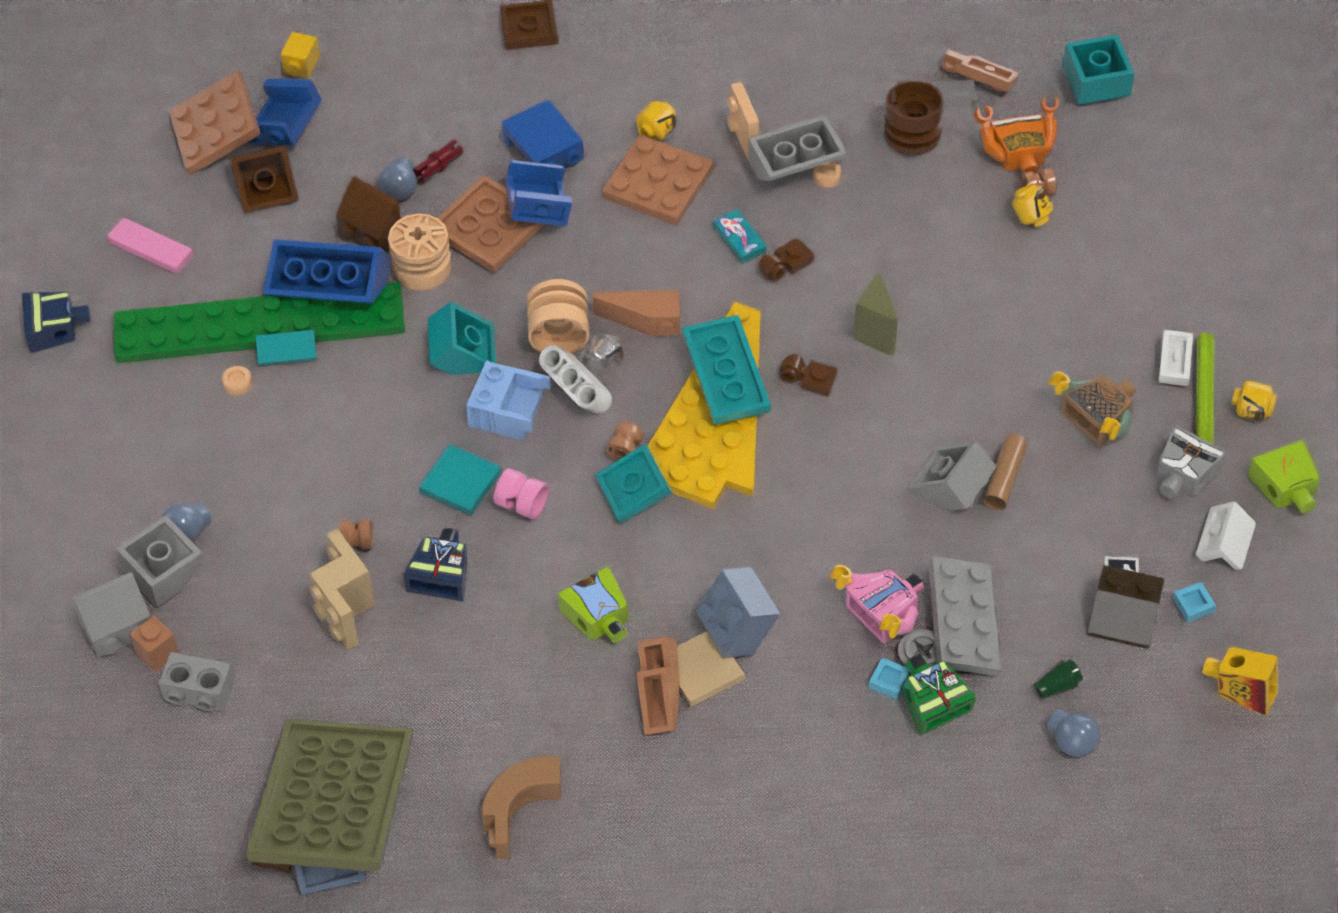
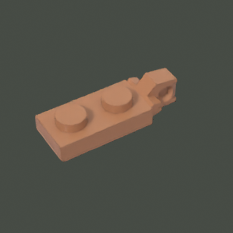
[941,50,1019,92]

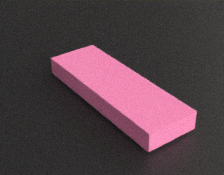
[107,218,194,274]

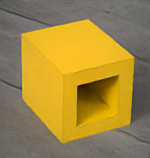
[280,32,320,79]

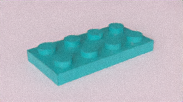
[682,315,771,425]

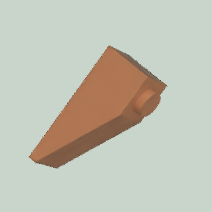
[592,290,680,336]

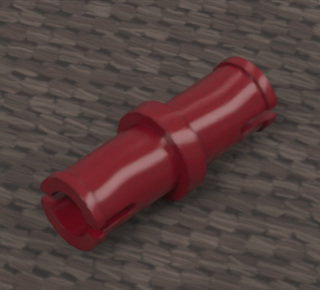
[412,140,464,184]

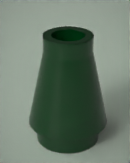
[1034,659,1083,700]

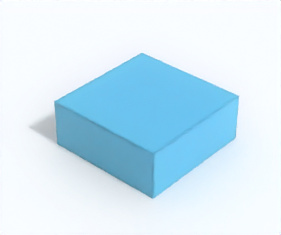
[1173,582,1216,623]
[869,657,910,700]

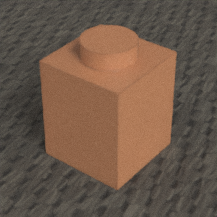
[130,615,179,672]

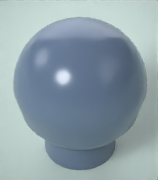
[378,157,416,201]
[162,503,211,542]
[1047,708,1100,757]

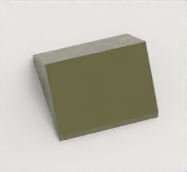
[854,274,898,356]

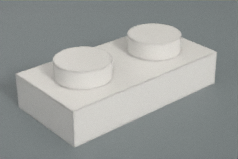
[1158,330,1193,386]

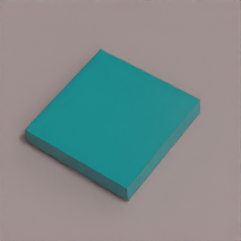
[595,443,673,524]
[419,444,502,516]

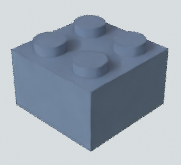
[696,567,781,658]

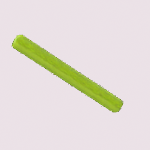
[1196,332,1215,445]

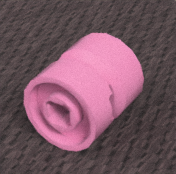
[493,468,549,520]

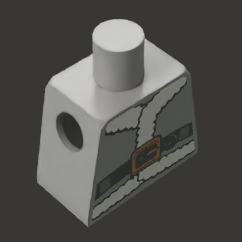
[1156,426,1227,498]

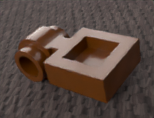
[759,237,815,281]
[779,354,839,397]

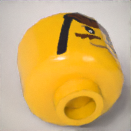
[636,101,677,141]
[1012,183,1054,227]
[1231,380,1277,422]

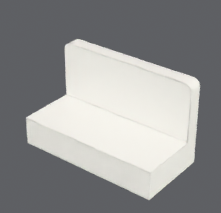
[1196,501,1256,571]

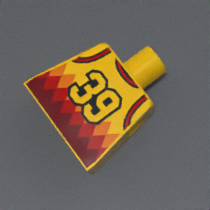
[1202,647,1278,716]

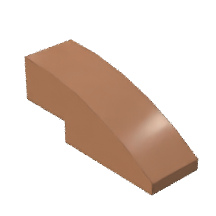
[636,636,679,735]

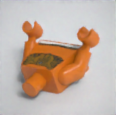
[973,96,1059,173]

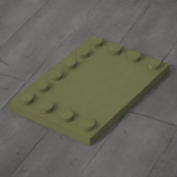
[247,719,413,872]

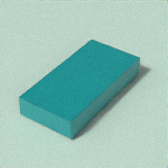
[256,330,317,366]

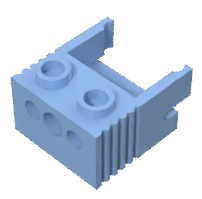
[466,361,551,441]

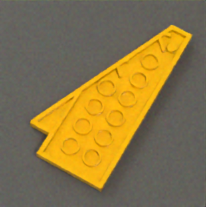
[648,301,761,509]

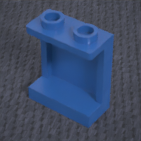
[248,78,322,146]
[501,99,584,169]
[505,160,572,226]

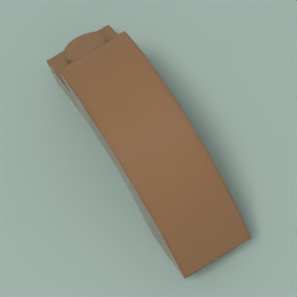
[482,755,561,860]

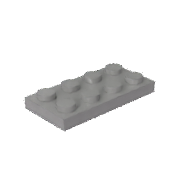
[928,556,1001,676]

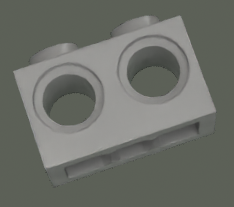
[159,652,235,711]

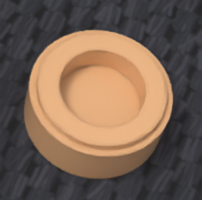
[813,161,841,187]
[222,366,252,395]

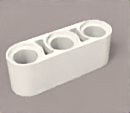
[539,345,612,414]

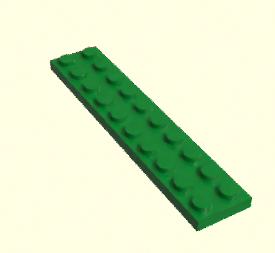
[114,282,405,364]

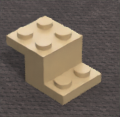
[309,529,375,650]

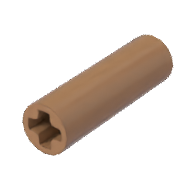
[983,434,1028,510]

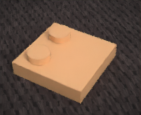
[727,82,759,160]

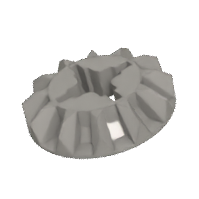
[898,629,937,667]

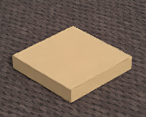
[677,631,745,707]

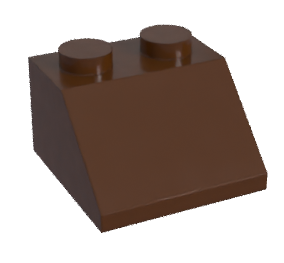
[229,144,299,213]
[336,176,401,253]

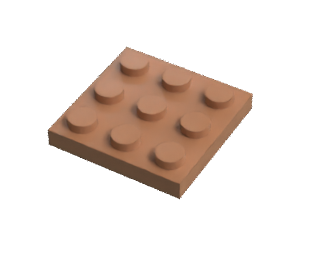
[169,70,261,175]
[602,134,714,226]
[438,175,545,273]

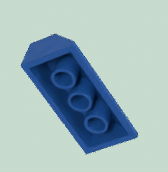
[263,239,392,304]

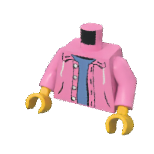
[829,564,924,644]

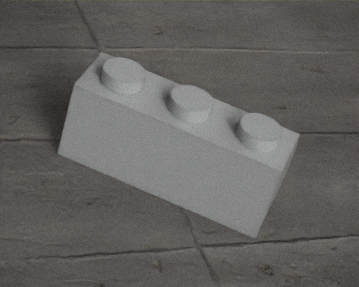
[748,115,848,181]

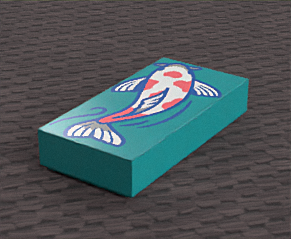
[713,209,767,263]

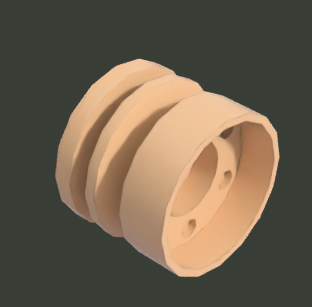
[388,213,452,291]
[527,279,589,353]

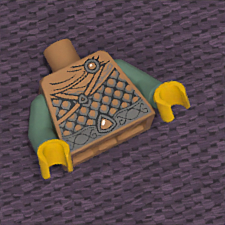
[1048,371,1136,447]

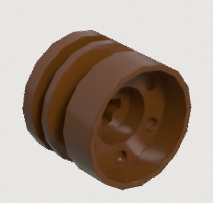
[884,80,944,154]

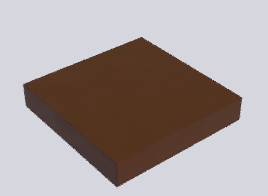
[499,0,559,50]

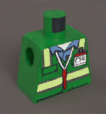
[902,654,977,736]

